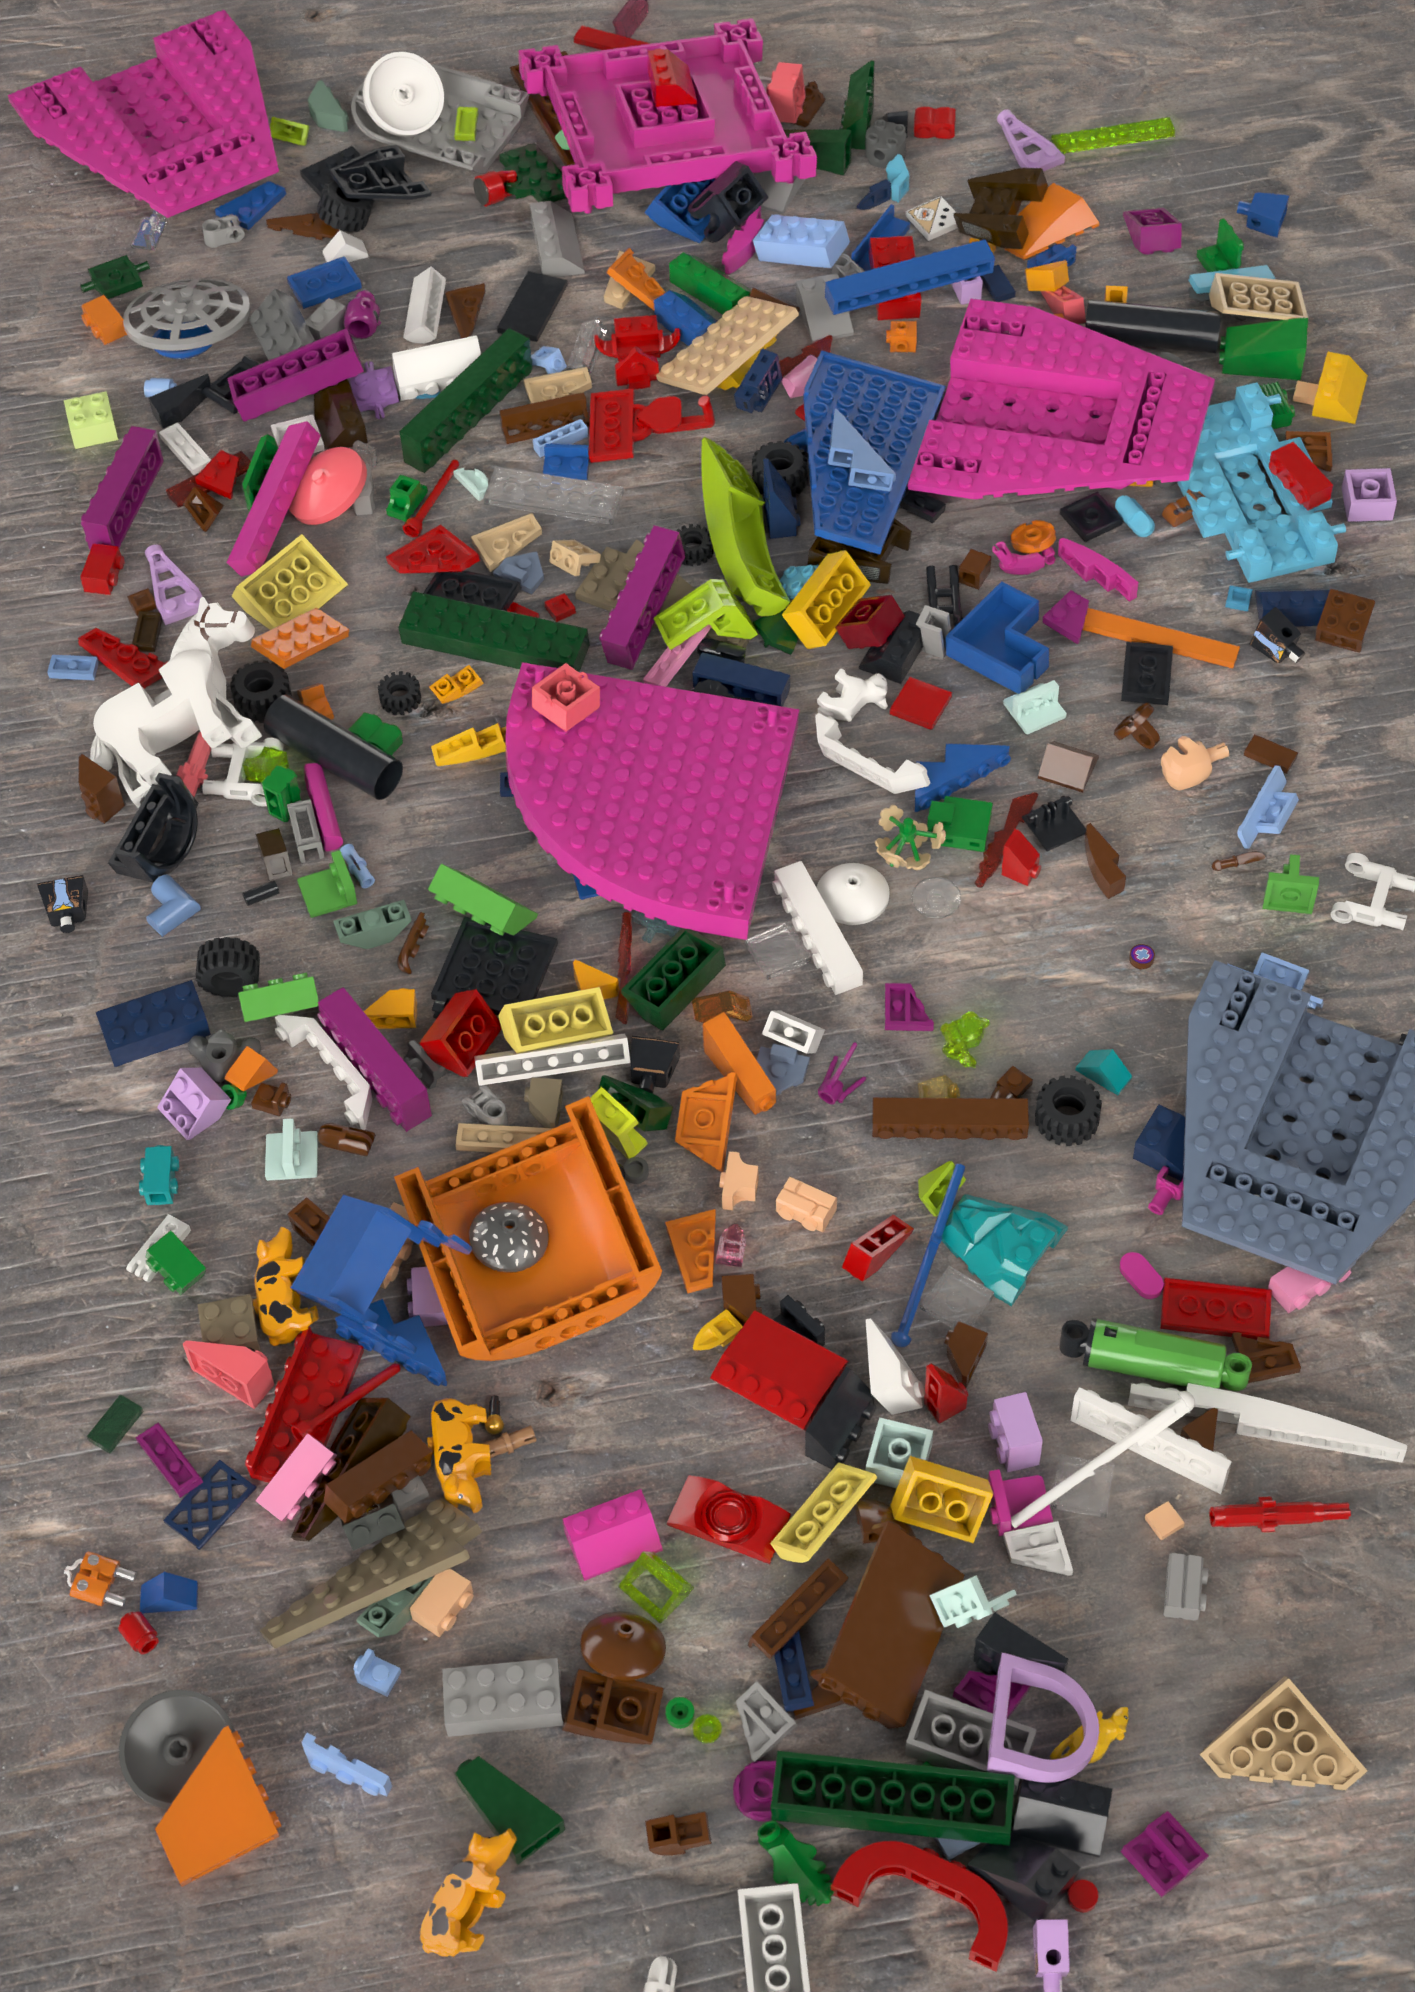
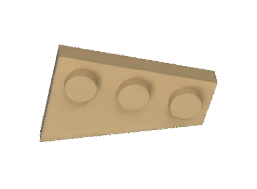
[604,251,655,309]

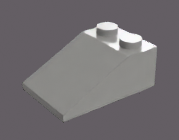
[755,170,806,214]
[796,273,854,343]

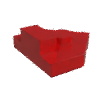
[615,346,659,390]

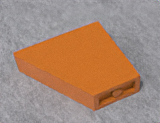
[155,1726,282,1887]

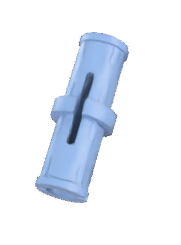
[340,844,375,888]

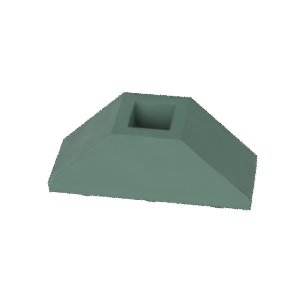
[308,80,349,132]
[333,900,411,949]
[357,1577,433,1638]

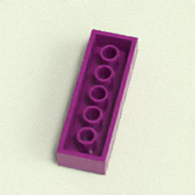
[227,328,364,422]
[81,426,164,550]
[599,525,685,670]
[318,987,432,1132]

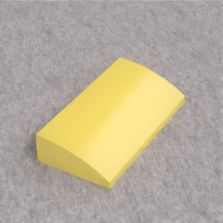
[770,1462,878,1562]

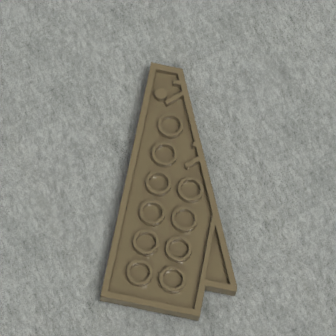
[575,540,749,648]
[259,1497,482,1649]

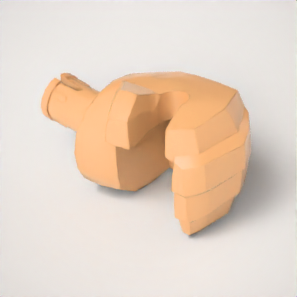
[1161,736,1229,790]

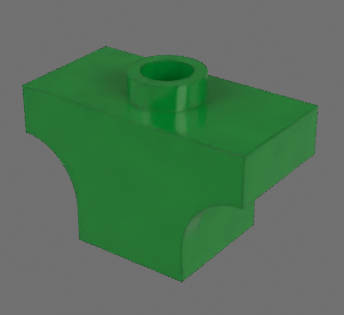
[386,474,428,522]

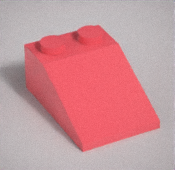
[183,1340,275,1409]

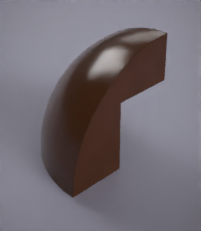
[854,1499,915,1544]

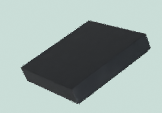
[1060,491,1123,542]

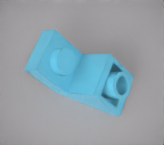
[886,154,909,202]

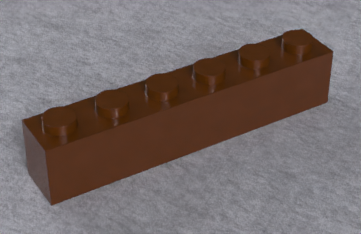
[872,1097,1029,1140]

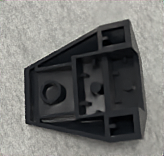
[330,144,432,204]

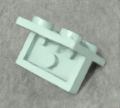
[1003,680,1066,734]
[265,1119,318,1181]

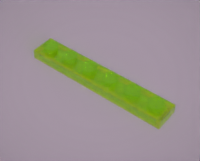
[1051,117,1175,154]

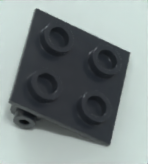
[1022,796,1086,851]

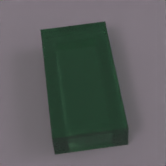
[87,1394,144,1454]

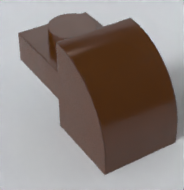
[645,1812,712,1856]

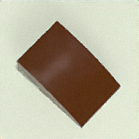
[562,1669,664,1744]

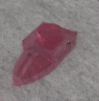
[716,1224,746,1267]

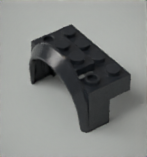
[108,773,199,883]

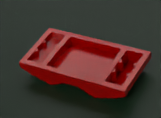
[667,1475,791,1564]

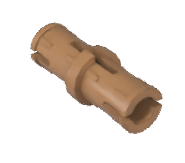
[481,1425,536,1458]

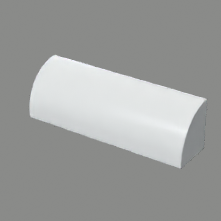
[403,267,446,344]

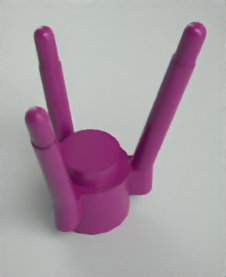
[818,1042,866,1105]

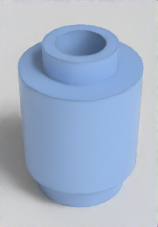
[144,378,177,398]

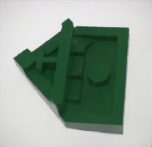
[753,609,798,655]

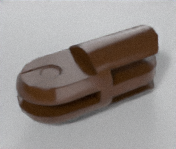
[317,1123,376,1157]

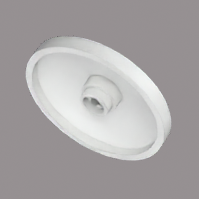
[363,52,444,137]

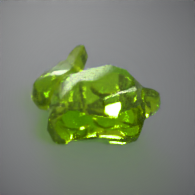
[940,1011,990,1068]

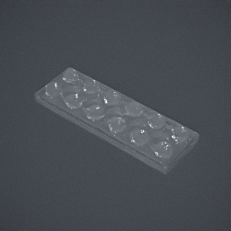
[483,466,624,525]

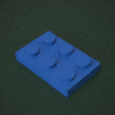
[287,256,362,309]

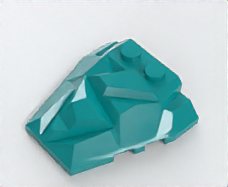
[941,1194,1068,1307]

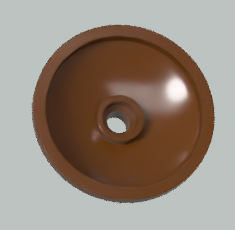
[580,1612,666,1680]

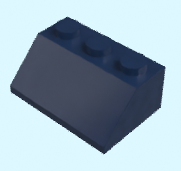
[1255,588,1330,627]

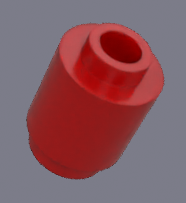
[118,1612,159,1655]

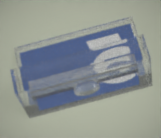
[131,210,167,251]

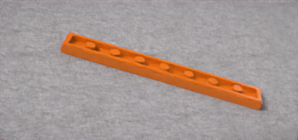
[1082,608,1240,669]

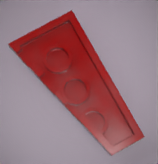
[78,628,168,689]

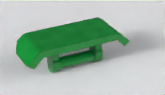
[242,434,278,512]

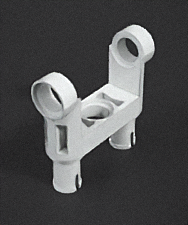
[202,738,284,807]
[1331,853,1415,931]

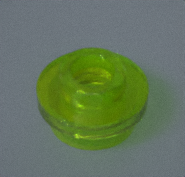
[693,1714,722,1744]

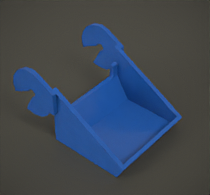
[291,1195,472,1354]

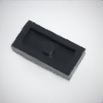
[900,486,946,523]

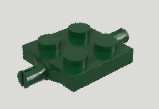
[80,255,150,299]

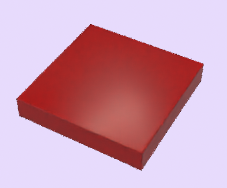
[890,677,952,730]

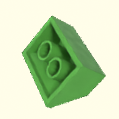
[238,972,319,1022]

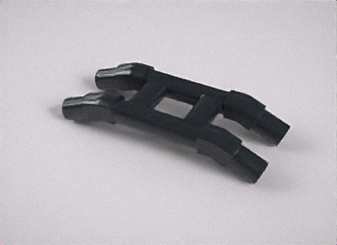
[926,565,963,626]

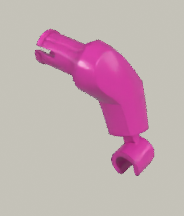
[992,541,1056,575]

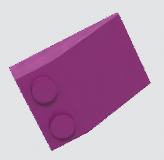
[1123,208,1182,255]

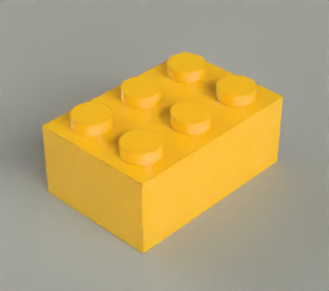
[890,1456,993,1543]

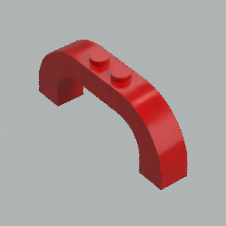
[831,1841,1008,1972]

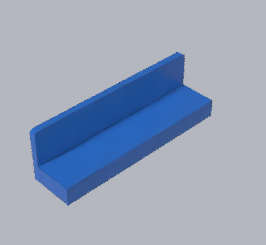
[851,204,910,271]

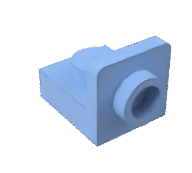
[531,346,567,374]
[354,1648,401,1697]

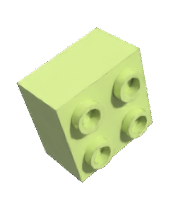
[64,391,118,449]

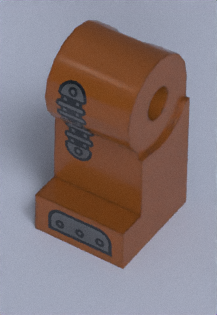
[1162,489,1205,528]

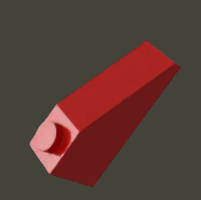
[842,1215,914,1282]
[924,1363,968,1424]

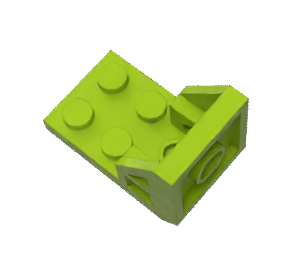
[654,579,758,650]

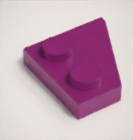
[885,983,934,1031]
[952,1670,1031,1719]

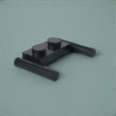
[202,356,260,414]

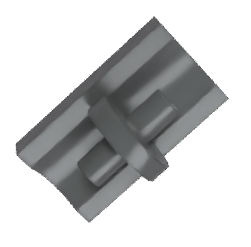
[403,1040,447,1089]

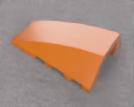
[1003,183,1099,260]

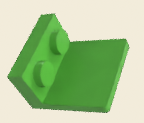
[297,850,358,918]

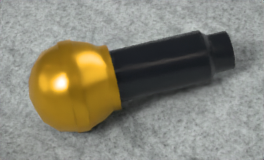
[485,1395,504,1435]

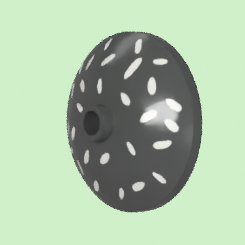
[469,1202,549,1272]

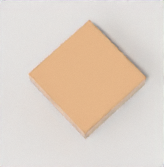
[1293,381,1318,405]
[1145,1501,1185,1540]

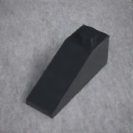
[148,373,211,429]

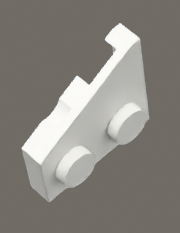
[1003,1521,1073,1576]

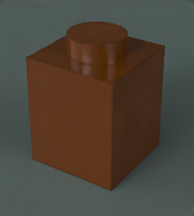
[959,549,992,590]

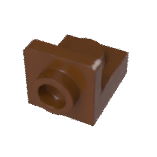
[251,1082,291,1116]

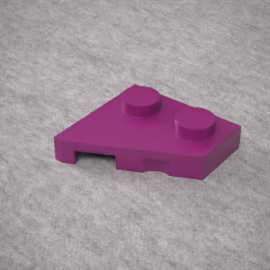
[1042,590,1089,644]

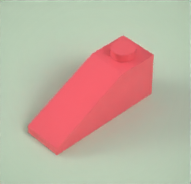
[1041,286,1086,325]

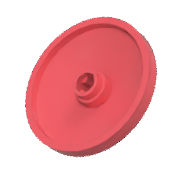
[289,447,367,525]

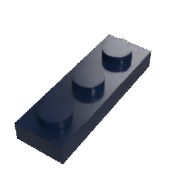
[775,1631,814,1712]

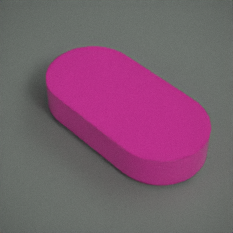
[1119,1252,1164,1299]

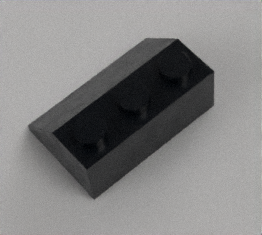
[859,610,923,684]
[805,1367,876,1470]
[1012,1778,1113,1857]

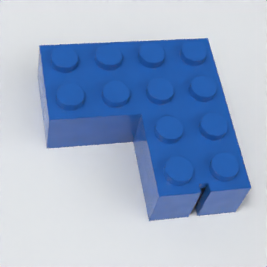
[946,581,1049,694]

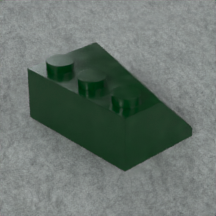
[839,60,875,150]

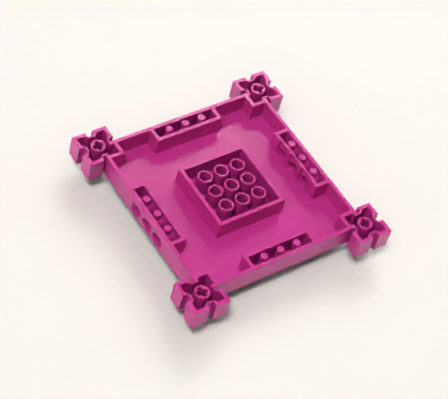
[518,18,817,214]

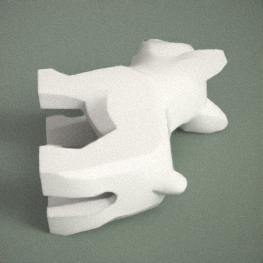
[817,669,888,722]

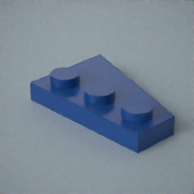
[215,181,286,230]

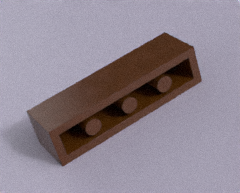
[324,1430,433,1524]

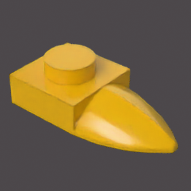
[693,1309,743,1350]

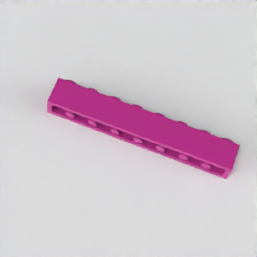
[227,421,321,576]

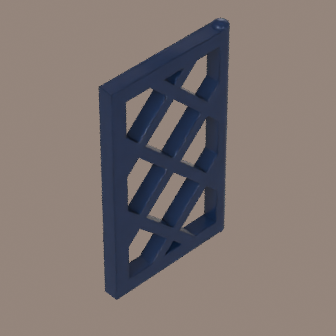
[163,1460,257,1550]

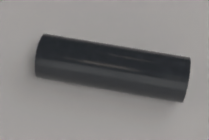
[1085,299,1221,353]
[264,694,403,800]

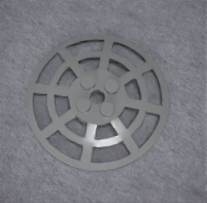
[123,278,251,351]

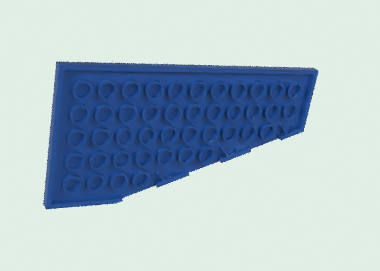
[803,350,946,554]

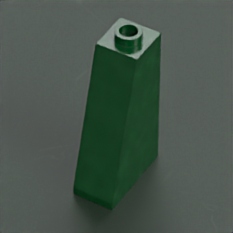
[783,129,852,176]
[454,1756,565,1865]

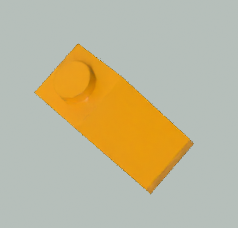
[363,988,417,1029]

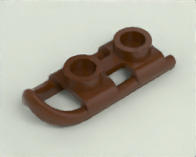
[397,912,429,974]

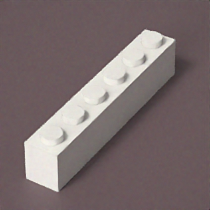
[772,861,863,995]
[474,1033,631,1086]

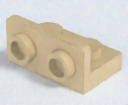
[549,540,601,576]

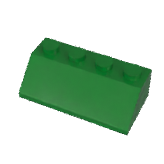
[669,252,751,315]

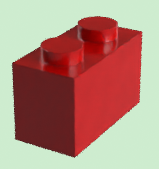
[80,543,124,595]

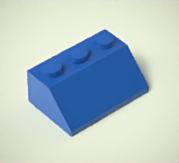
[654,290,717,346]

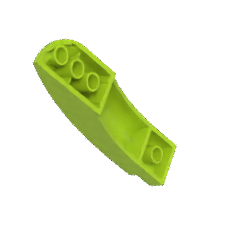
[701,437,790,616]

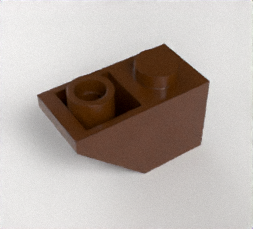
[722,1274,762,1326]

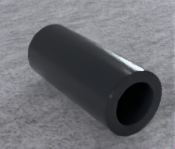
[242,880,280,906]

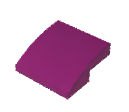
[1121,1811,1209,1898]

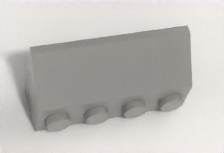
[530,201,585,277]

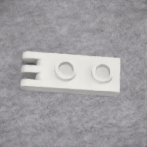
[126,1214,191,1282]

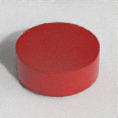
[1068,1880,1099,1913]

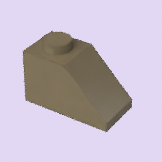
[524,1077,564,1128]

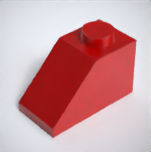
[1001,829,1042,886]

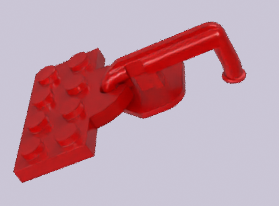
[589,389,715,463]

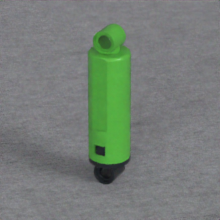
[1059,1318,1252,1391]

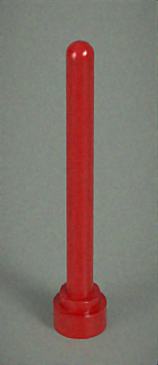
[403,460,459,538]
[291,1363,401,1443]

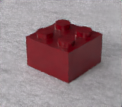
[835,595,905,649]

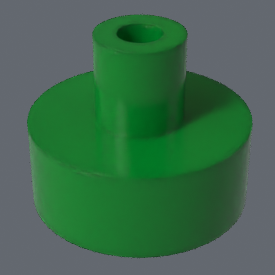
[221,1084,247,1110]
[665,1697,695,1729]

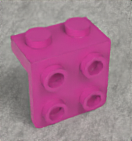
[988,1469,1053,1536]

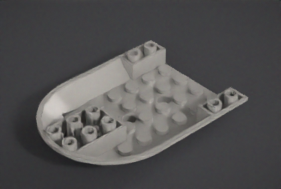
[351,64,529,174]

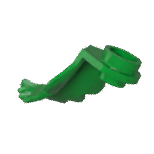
[757,1820,834,1906]

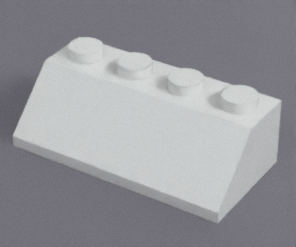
[392,335,481,401]

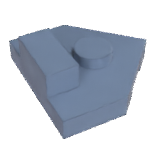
[493,552,544,595]
[757,1044,810,1096]

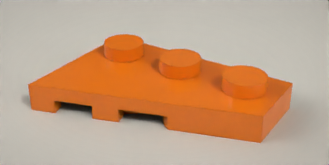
[606,248,666,310]
[665,1209,716,1294]

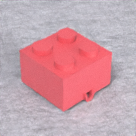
[767,62,806,123]
[532,663,600,732]

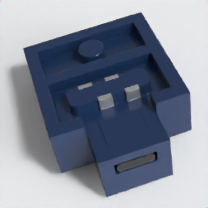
[734,348,782,414]

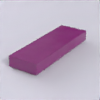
[135,1422,203,1498]

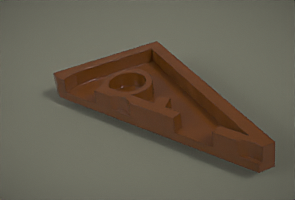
[266,213,339,240]

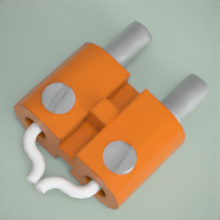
[64,1551,137,1607]

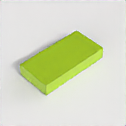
[454,107,478,141]

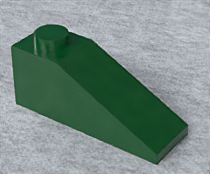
[598,1075,673,1132]

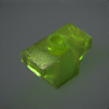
[243,746,290,784]

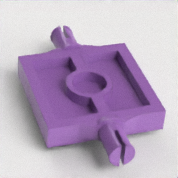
[350,361,399,419]

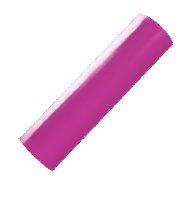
[304,763,343,852]

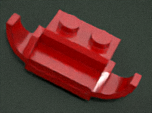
[594,315,680,361]

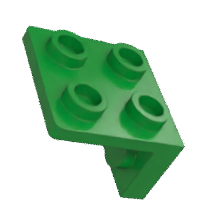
[1196,218,1244,272]

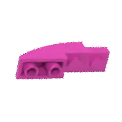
[722,206,764,275]

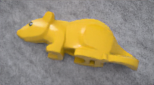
[1050,1707,1128,1764]

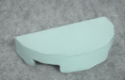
[454,468,489,502]

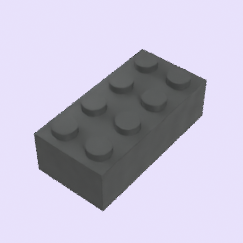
[249,288,315,360]

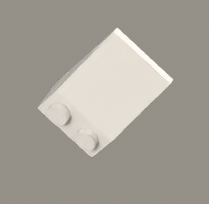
[866,1318,924,1415]

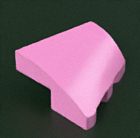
[781,355,817,398]

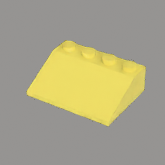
[232,534,348,630]

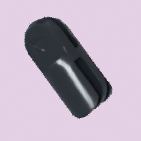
[697,638,746,663]

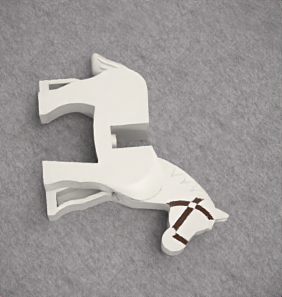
[90,597,262,809]

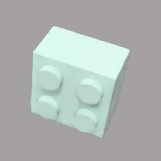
[866,1418,933,1488]

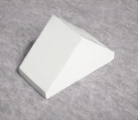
[323,230,368,263]

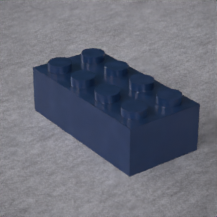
[96,980,211,1067]

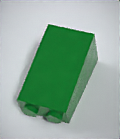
[1219,317,1308,380]

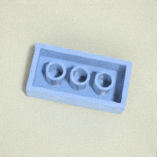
[753,215,850,268]

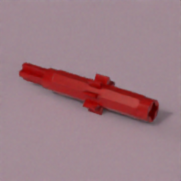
[1209,1496,1351,1532]

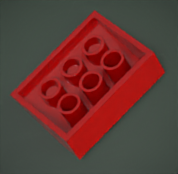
[710,1310,848,1431]

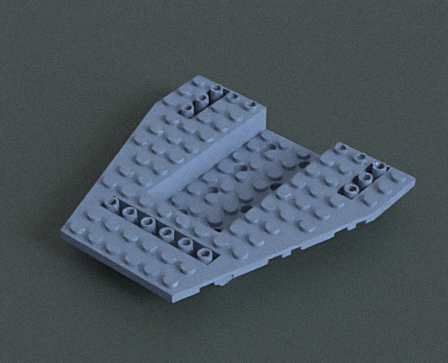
[1182,960,1415,1285]

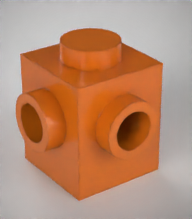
[886,321,917,352]

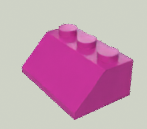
[563,1489,663,1581]

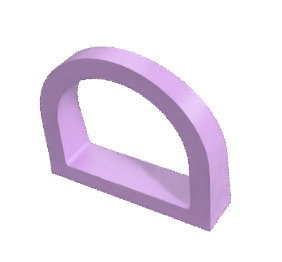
[987,1653,1099,1783]

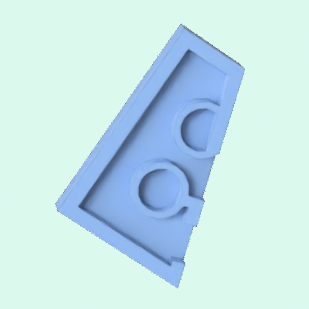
[302,1732,392,1796]

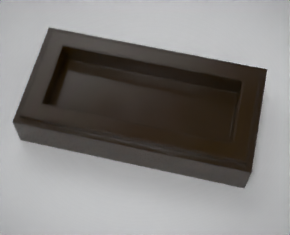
[132,611,162,652]

